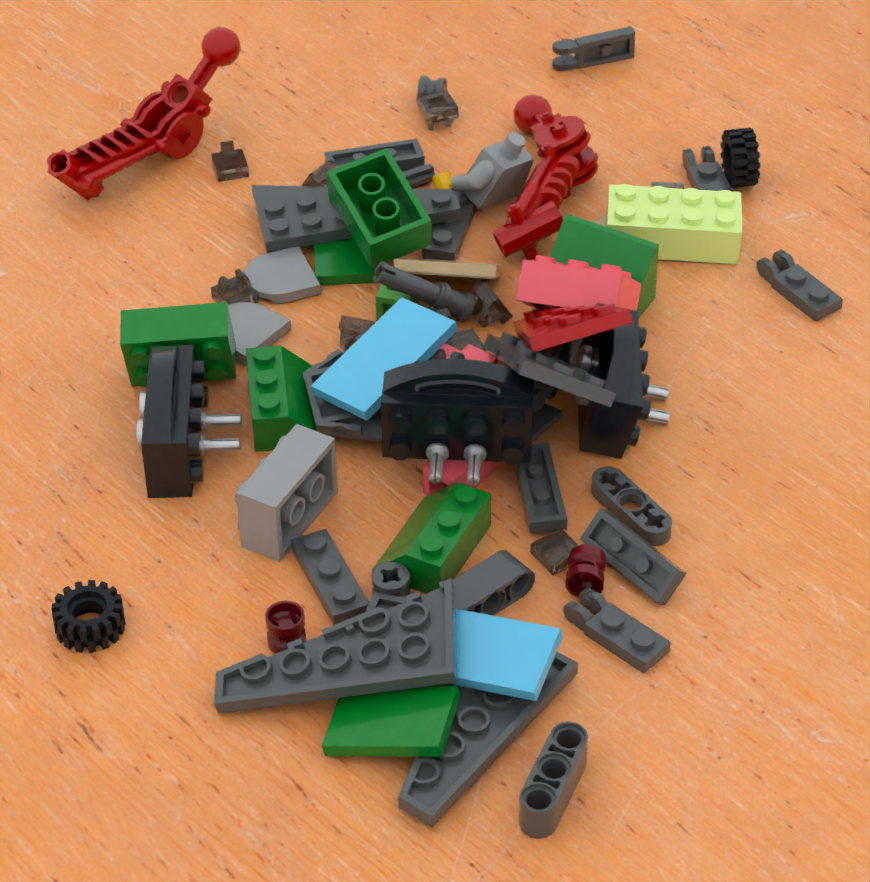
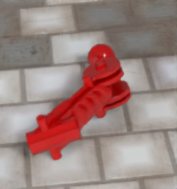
[47,27,241,200]
[492,94,599,260]

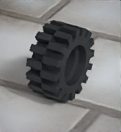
[721,127,760,188]
[51,580,126,653]

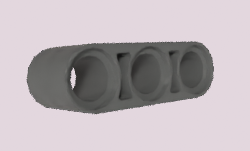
[453,550,535,616]
[519,722,588,839]

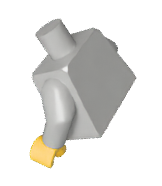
[432,132,534,209]

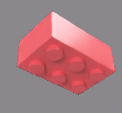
[516,255,642,311]

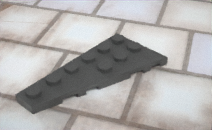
[251,185,462,253]
[483,332,616,407]
[214,578,457,714]
[398,610,578,827]

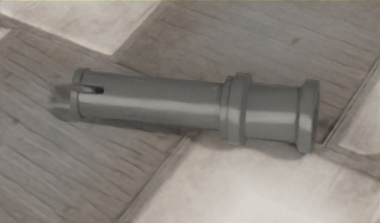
[373,261,475,322]

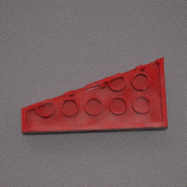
[513,304,633,352]

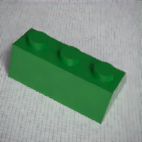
[550,214,659,319]
[246,346,317,452]
[372,482,491,594]

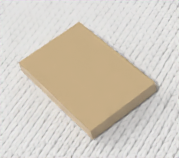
[394,257,501,279]

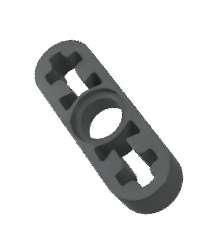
[591,466,672,546]

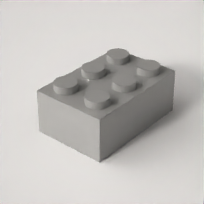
[235,424,338,562]

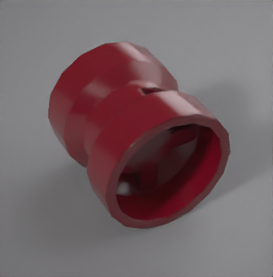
[565,544,606,598]
[265,601,306,654]

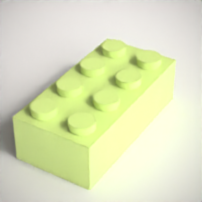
[606,184,742,265]

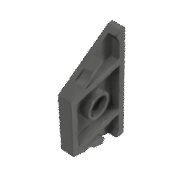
[303,333,382,442]

